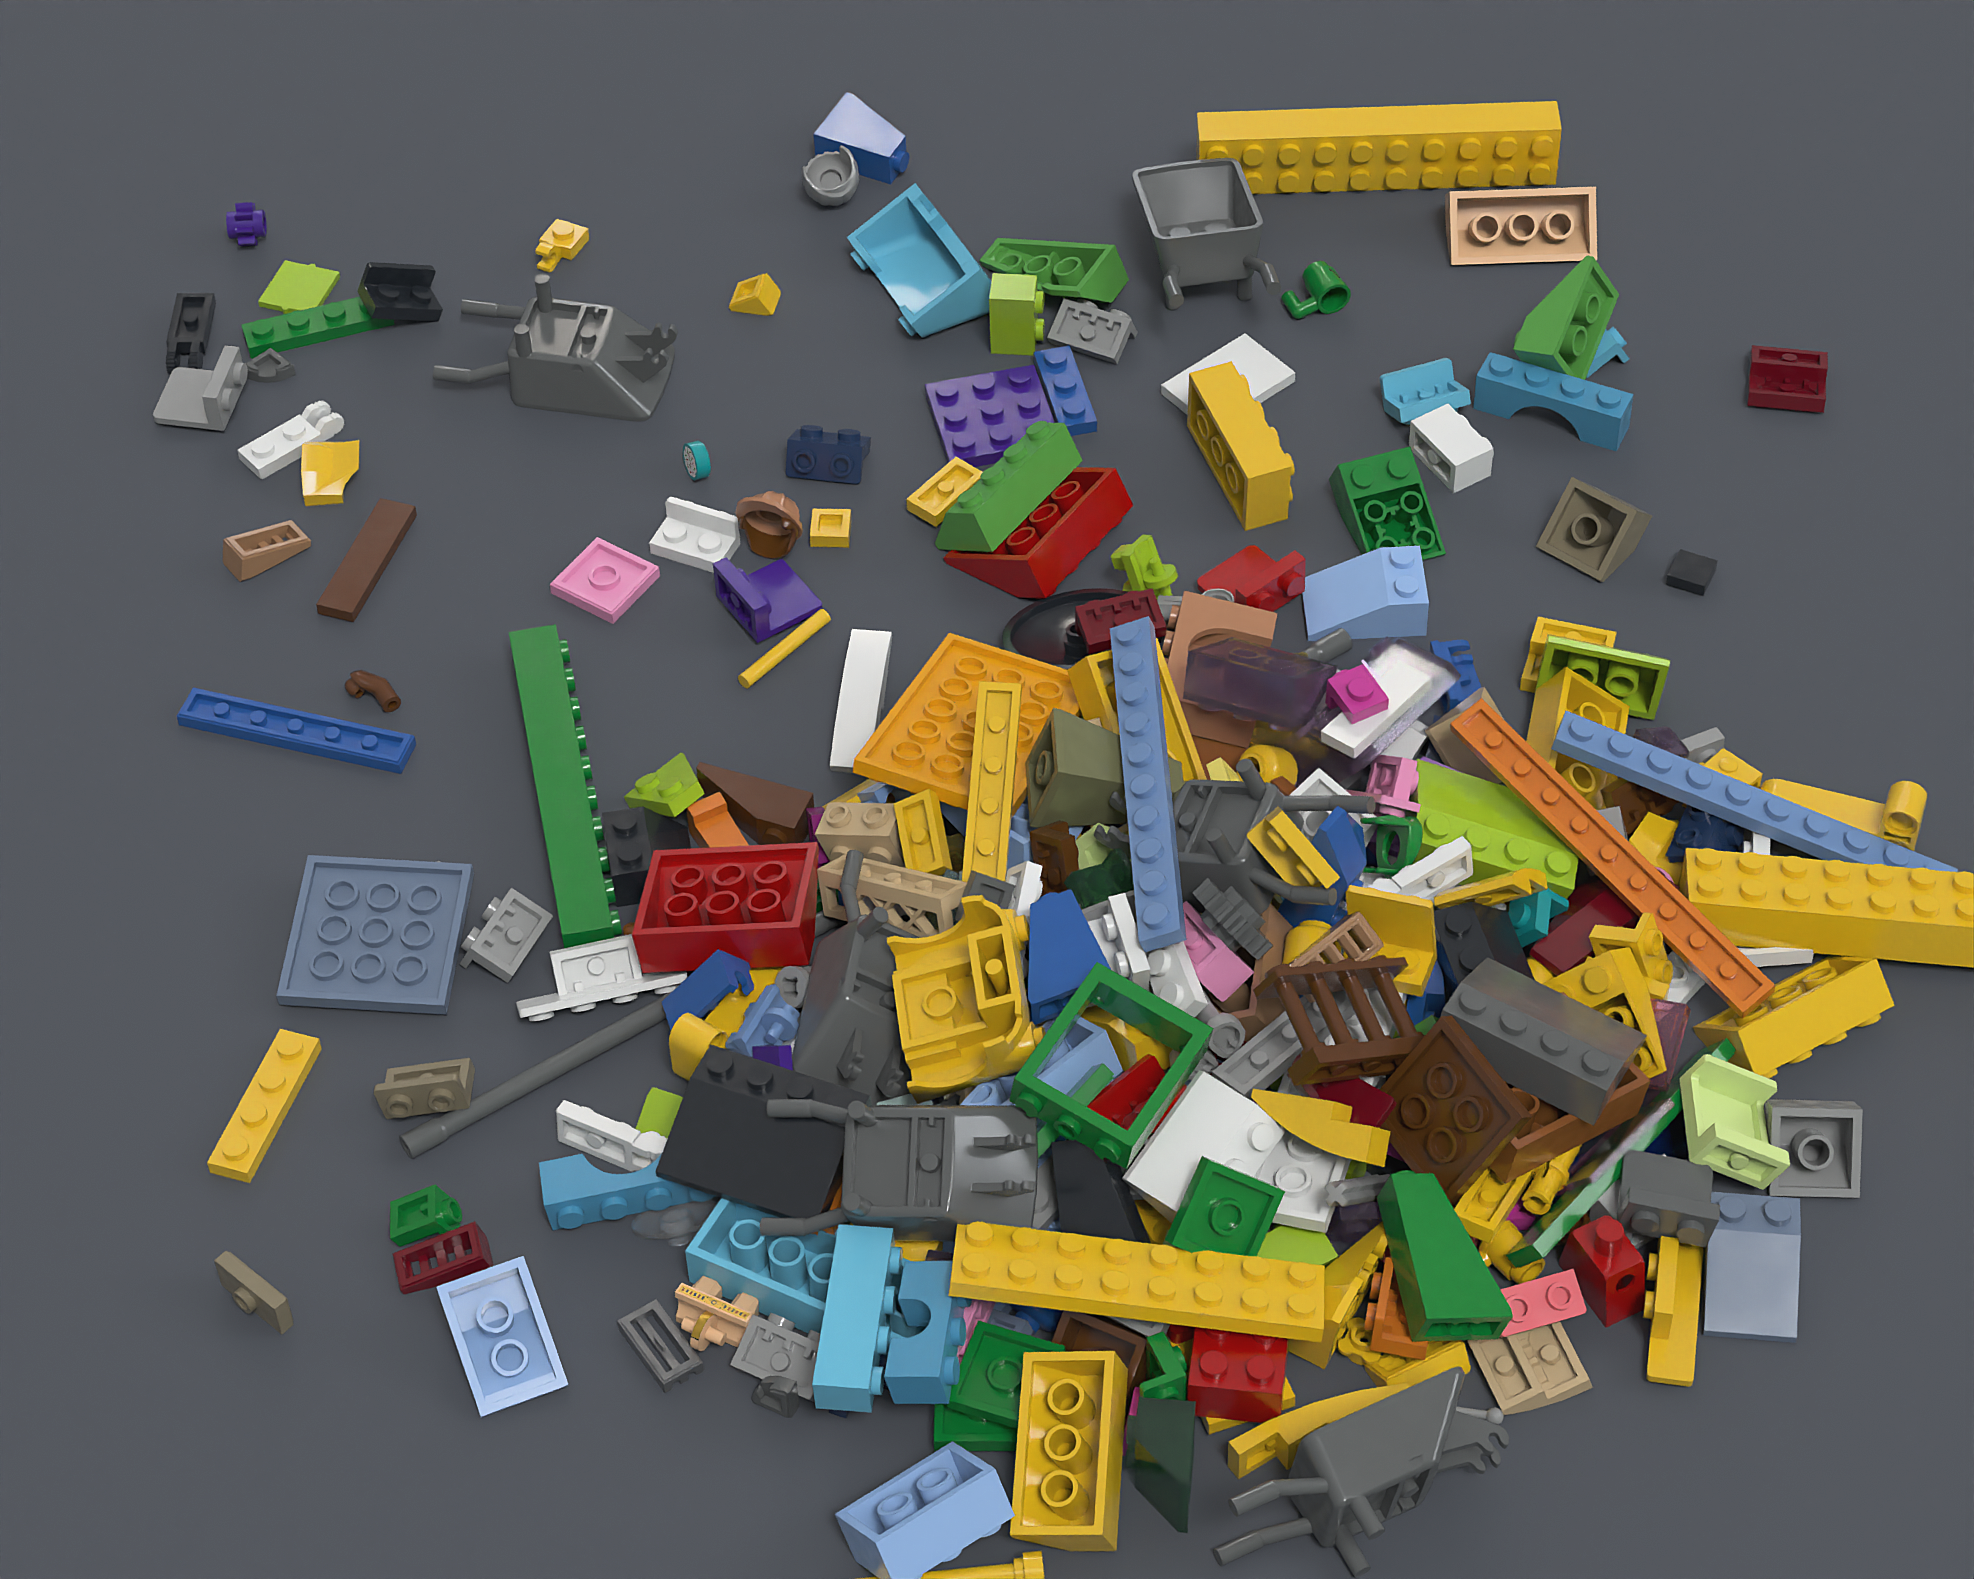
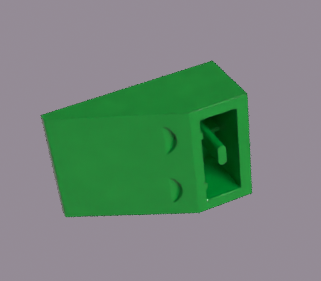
[1329,446,1446,561]

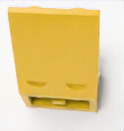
[1542,947,1667,1079]

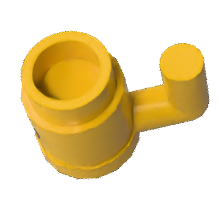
[1478,1220,1545,1284]

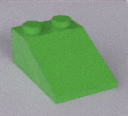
[1513,255,1619,380]

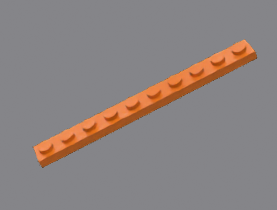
[1450,698,1775,1019]

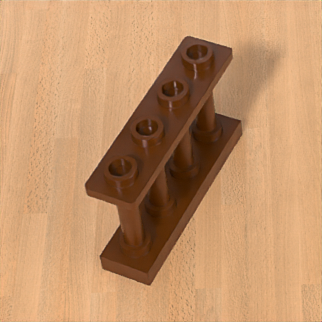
[1253,955,1425,1086]

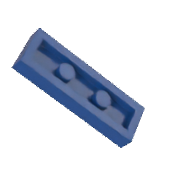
[1033,345,1097,436]

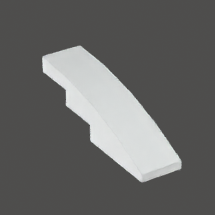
[830,629,892,773]

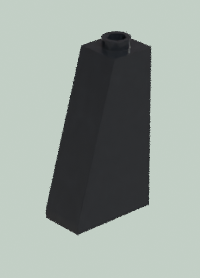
[1051,1139,1152,1244]

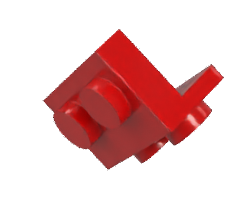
[1087,1054,1187,1145]

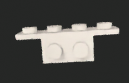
[516,934,687,1021]

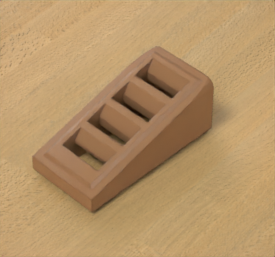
[223,520,311,582]
[1289,912,1384,1003]

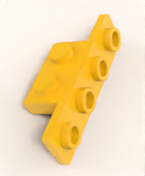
[1643,1236,1704,1387]

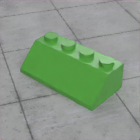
[935,421,1083,552]

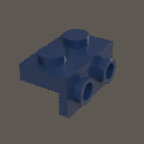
[786,425,871,484]
[1666,805,1744,863]

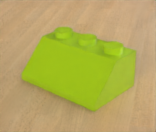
[1534,634,1670,720]

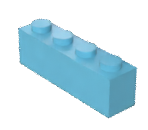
[812,1224,903,1413]

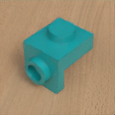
[1508,888,1569,947]

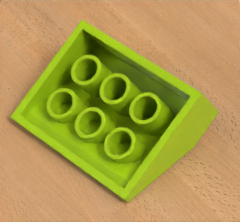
[1397,759,1579,899]

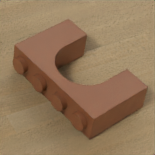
[1162,591,1278,748]

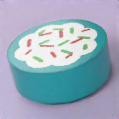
[683,440,711,481]

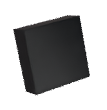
[1666,549,1718,596]

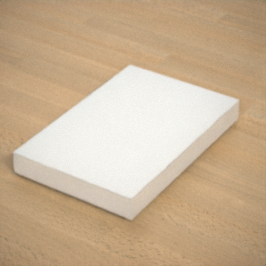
[1161,333,1295,414]

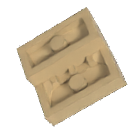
[1467,1322,1593,1415]

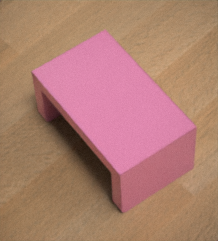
[1183,901,1254,1002]

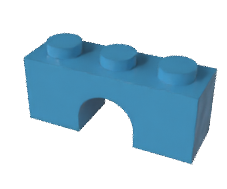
[884,1261,972,1404]

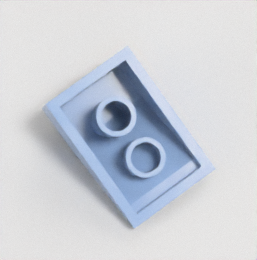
[1301,546,1429,641]
[436,1256,569,1418]

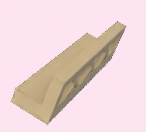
[817,854,967,938]

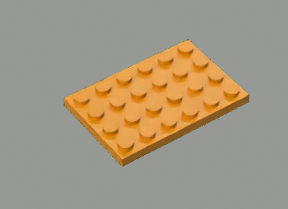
[853,633,1082,819]

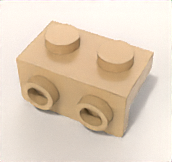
[815,802,906,868]

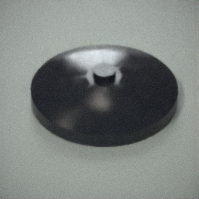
[1002,588,1162,670]

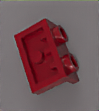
[1075,588,1166,654]

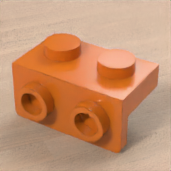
[1364,1257,1428,1360]

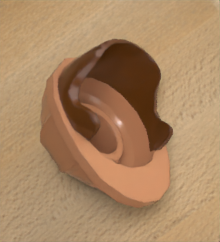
[735,491,803,559]

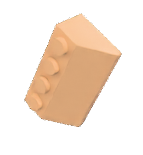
[1445,187,1597,265]

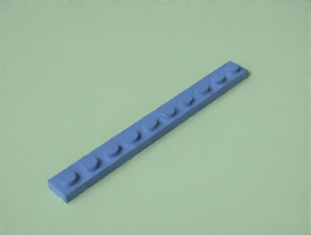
[1110,616,1187,952]
[1551,711,1958,872]

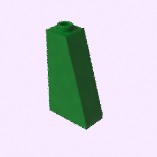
[1377,1170,1513,1342]

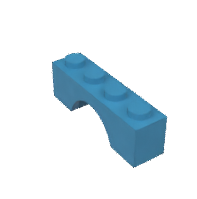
[1473,352,1634,452]
[539,1153,717,1230]

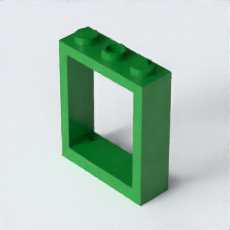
[1009,962,1214,1169]

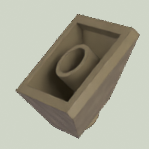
[1536,477,1652,582]

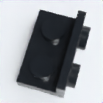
[357,262,443,321]

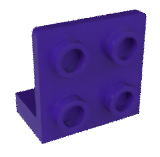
[713,557,823,643]

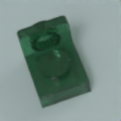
[1064,848,1134,909]

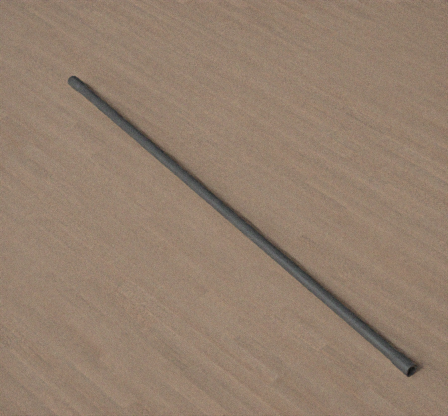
[399,628,1352,1159]

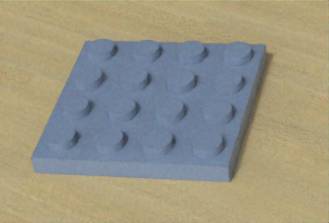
[276,855,474,1015]

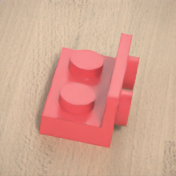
[1500,1269,1587,1338]

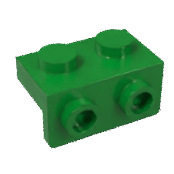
[1139,1331,1187,1440]

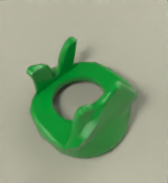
[1360,815,1423,879]

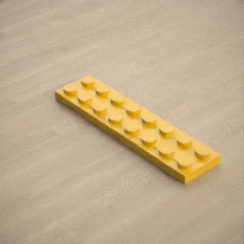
[949,1221,1325,1343]

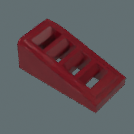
[392,1221,494,1294]

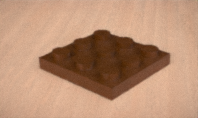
[1379,1015,1532,1207]

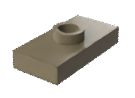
[214,1251,294,1335]

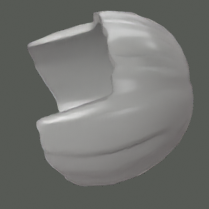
[801,145,859,206]

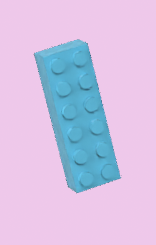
[685,1198,926,1357]

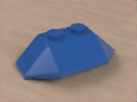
[1278,806,1367,928]

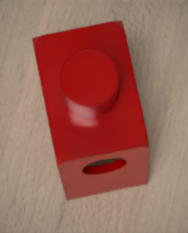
[1559,1215,1645,1328]

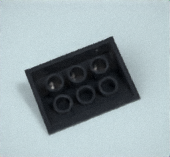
[656,1045,872,1219]

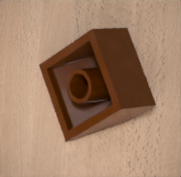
[1052,1310,1146,1416]

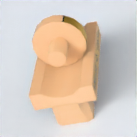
[675,1275,759,1351]

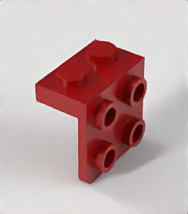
[1197,545,1306,612]

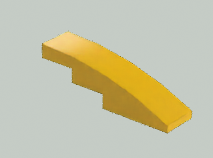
[1227,1383,1410,1480]

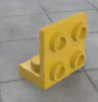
[1342,885,1437,997]

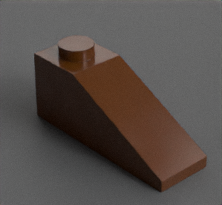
[696,762,814,845]

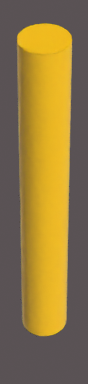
[738,609,831,689]

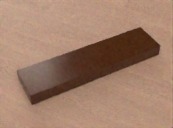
[316,498,417,622]

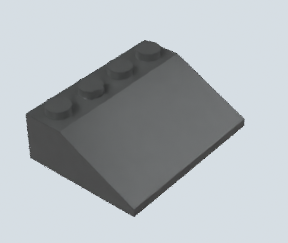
[1440,957,1647,1126]

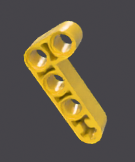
[1760,779,1927,851]
[669,966,787,1081]

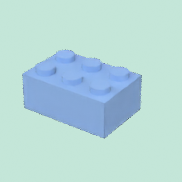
[835,1441,1015,1579]

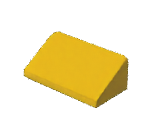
[1364,1340,1471,1387]

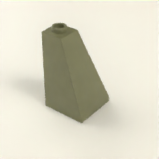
[1025,708,1187,828]

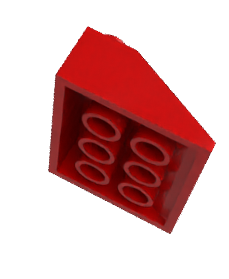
[943,467,1134,599]
[632,842,819,973]

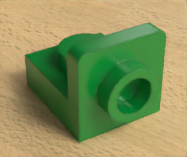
[390,1184,462,1247]

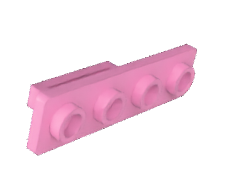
[1345,754,1421,817]

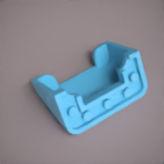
[847,183,991,338]

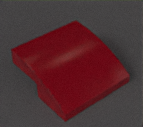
[1747,345,1828,413]

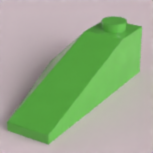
[979,238,1129,303]

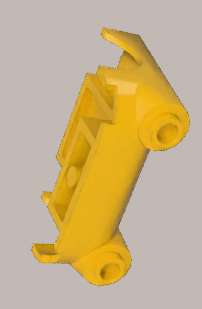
[887,895,1046,1104]

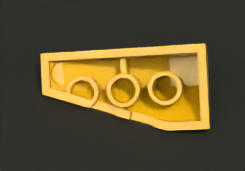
[1288,1221,1389,1370]

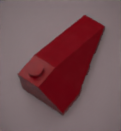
[1529,869,1680,976]

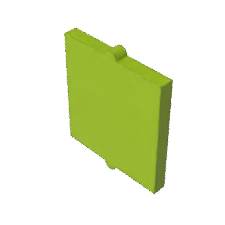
[258,260,340,314]

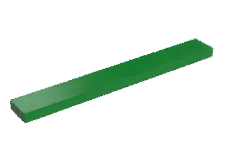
[1506,1038,1736,1267]

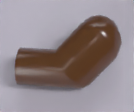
[345,670,401,712]

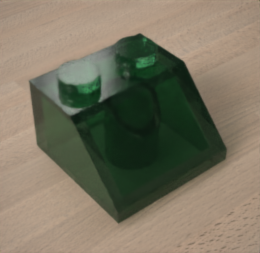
[1126,1397,1196,1533]

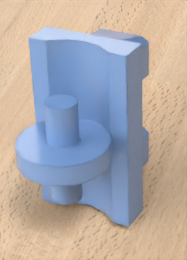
[725,984,800,1058]

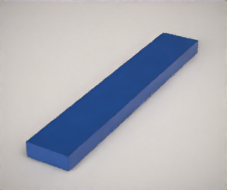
[177,688,416,774]

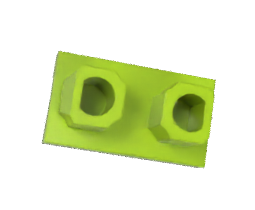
[1111,534,1178,600]

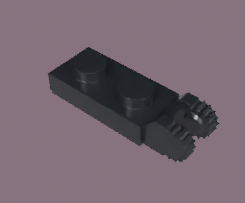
[166,293,216,374]

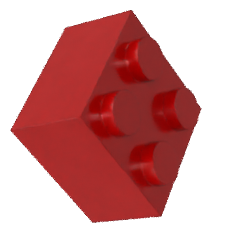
[1187,1327,1289,1423]

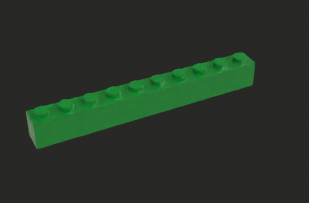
[509,624,622,948]

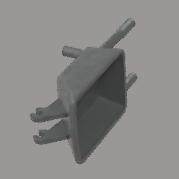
[1132,158,1282,310]
[433,274,678,422]
[1094,759,1375,914]
[792,850,959,1106]
[760,1099,1038,1242]
[1213,1367,1509,1577]

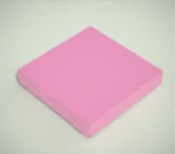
[550,537,660,624]

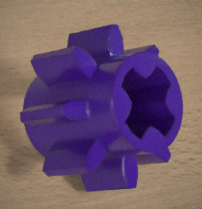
[226,202,267,246]

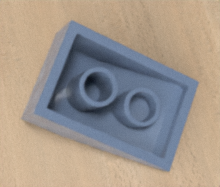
[1703,1192,1801,1343]

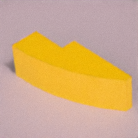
[1251,1089,1391,1167]

